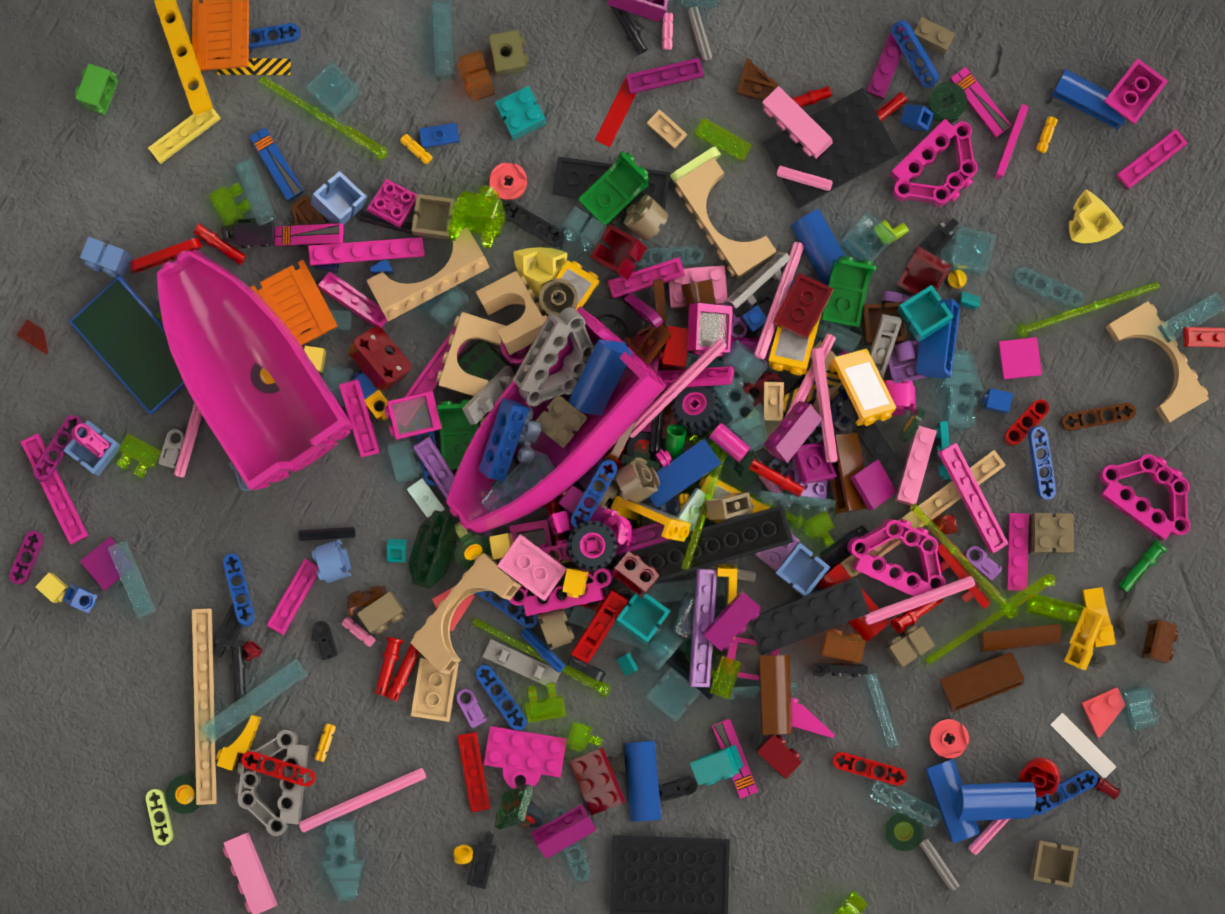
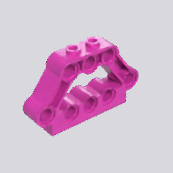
[890,119,978,207]
[1098,454,1191,541]
[847,518,946,596]
[510,539,613,616]

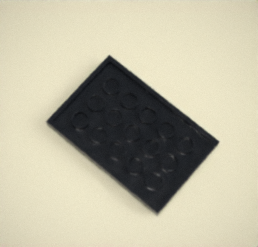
[762,88,899,209]
[610,835,730,914]

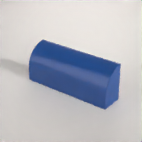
[1051,69,1126,130]
[791,208,845,286]
[915,299,960,378]
[568,340,632,415]
[649,439,721,508]
[623,741,661,821]
[924,758,980,843]
[952,782,1036,821]

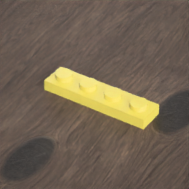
[148,109,221,164]

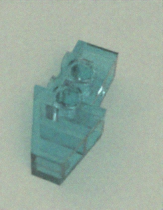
[942,350,983,430]
[713,375,768,453]
[482,450,556,513]
[322,820,364,901]

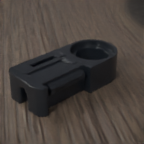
[312,621,338,660]
[567,655,606,682]
[658,776,698,801]

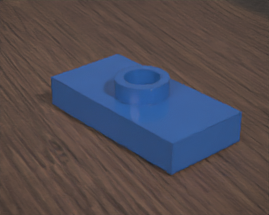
[419,123,460,148]

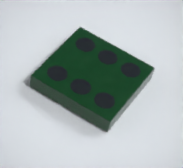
[458,340,507,382]

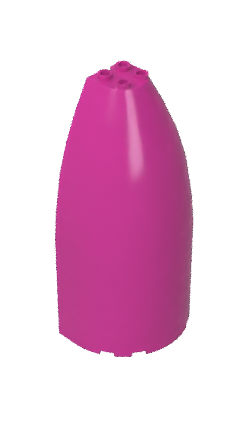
[157,250,353,490]
[446,307,666,535]

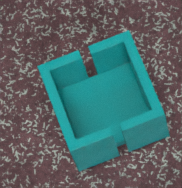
[495,86,546,141]
[897,285,954,343]
[615,593,670,645]
[690,744,744,786]

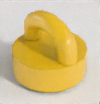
[947,269,967,289]
[453,845,473,864]

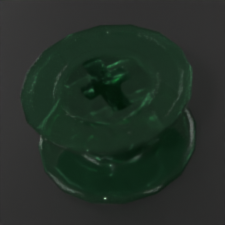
[927,82,968,123]
[720,450,760,487]

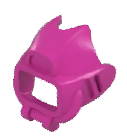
[602,509,632,547]

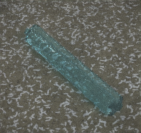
[866,673,899,748]

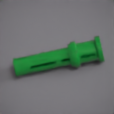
[1118,540,1167,593]

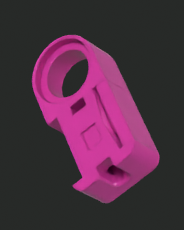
[71,423,110,458]

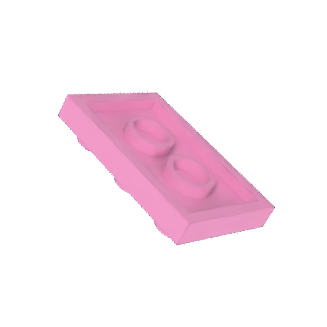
[669,266,727,308]
[497,534,567,601]

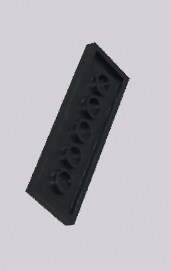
[553,156,670,210]
[748,576,870,655]

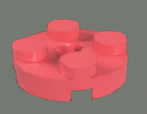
[490,163,527,201]
[929,719,969,758]

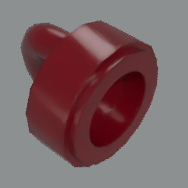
[243,640,263,661]

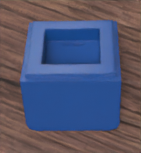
[370,259,395,275]

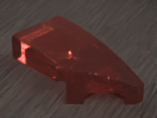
[17,320,48,354]

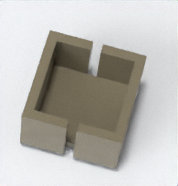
[411,194,456,241]
[535,395,588,448]
[1030,513,1074,554]
[357,592,406,635]
[885,625,935,667]
[1029,839,1079,887]

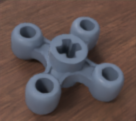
[516,406,541,463]

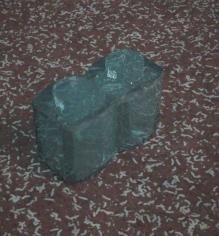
[1122,686,1160,730]

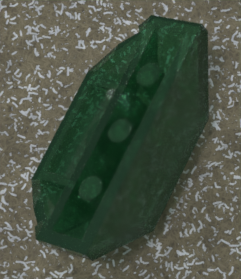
[408,510,458,589]

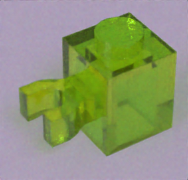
[803,510,835,547]
[567,721,603,752]

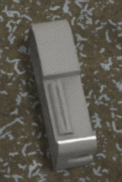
[159,429,185,469]

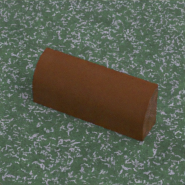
[681,279,726,360]
[823,433,868,514]
[978,624,1061,652]
[940,652,1025,713]
[759,655,793,735]

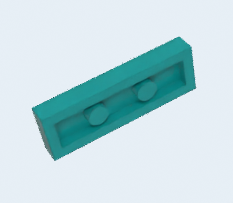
[935,421,951,481]

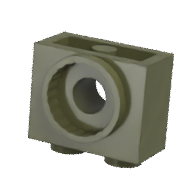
[489,30,529,76]

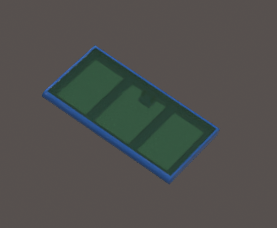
[69,276,185,415]

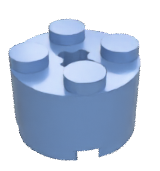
[312,539,351,583]

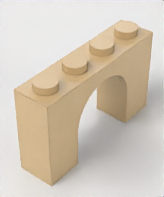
[476,271,547,355]
[436,312,506,397]

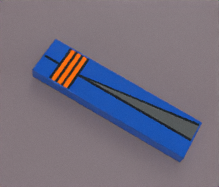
[249,127,304,201]

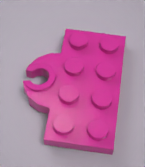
[484,726,567,791]

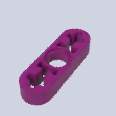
[9,531,44,584]

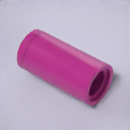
[709,423,751,463]

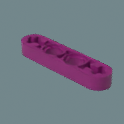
[623,293,664,328]
[33,415,82,482]

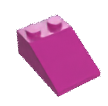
[1104,59,1168,124]

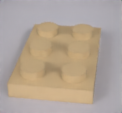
[411,658,459,722]

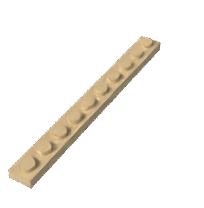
[840,450,1006,577]
[192,609,217,805]

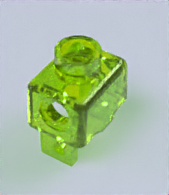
[448,186,506,249]

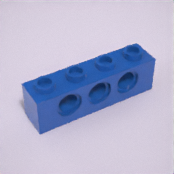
[479,398,529,481]

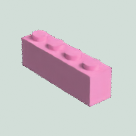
[762,86,833,159]
[894,426,937,506]
[223,833,278,914]

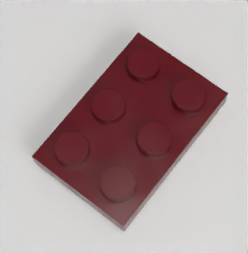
[773,273,834,340]
[569,747,626,816]

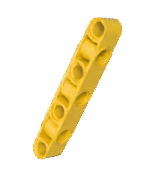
[154,0,213,116]

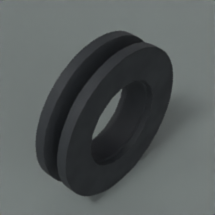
[583,299,643,351]

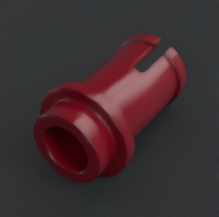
[1094,777,1121,800]

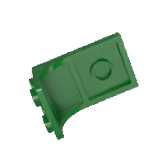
[578,151,649,227]
[821,256,877,327]
[437,400,479,470]

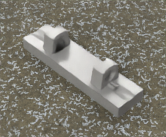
[725,251,791,309]
[869,314,902,380]
[462,366,515,425]
[483,639,561,689]

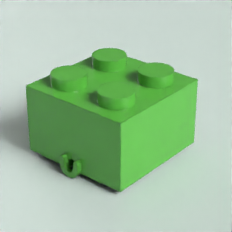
[75,63,118,115]

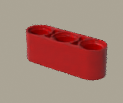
[1003,399,1049,446]

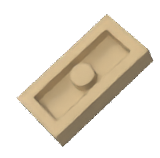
[647,109,687,150]
[763,382,784,422]

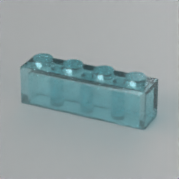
[432,1,456,82]

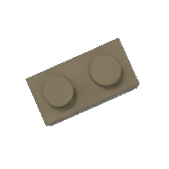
[914,17,956,56]
[706,492,752,520]

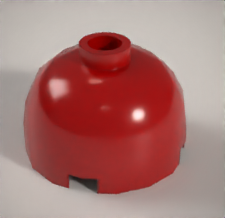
[1019,757,1060,797]

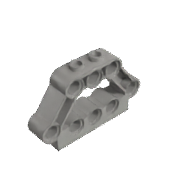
[513,307,595,406]
[235,730,309,836]

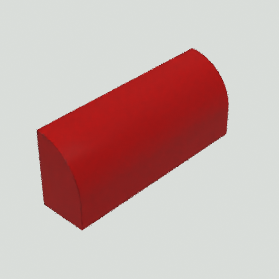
[816,563,890,643]

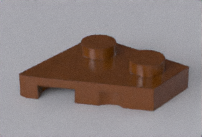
[737,58,778,101]
[291,194,329,247]
[624,324,672,364]
[347,586,387,616]

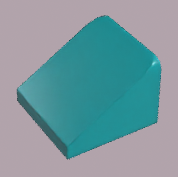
[958,292,980,310]
[386,539,407,563]
[617,653,638,676]

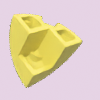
[1069,190,1123,243]
[513,247,567,298]

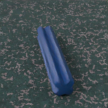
[521,628,565,673]

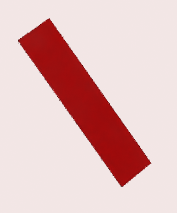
[595,77,636,147]

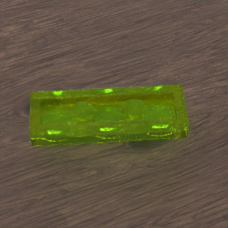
[694,117,752,162]
[1026,593,1086,624]

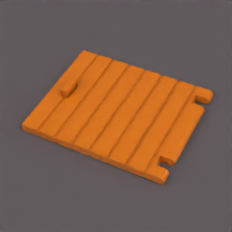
[192,0,249,71]
[250,260,338,346]

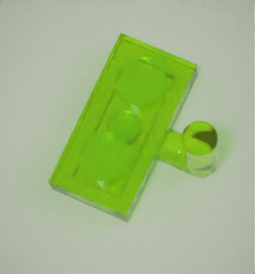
[710,656,742,699]

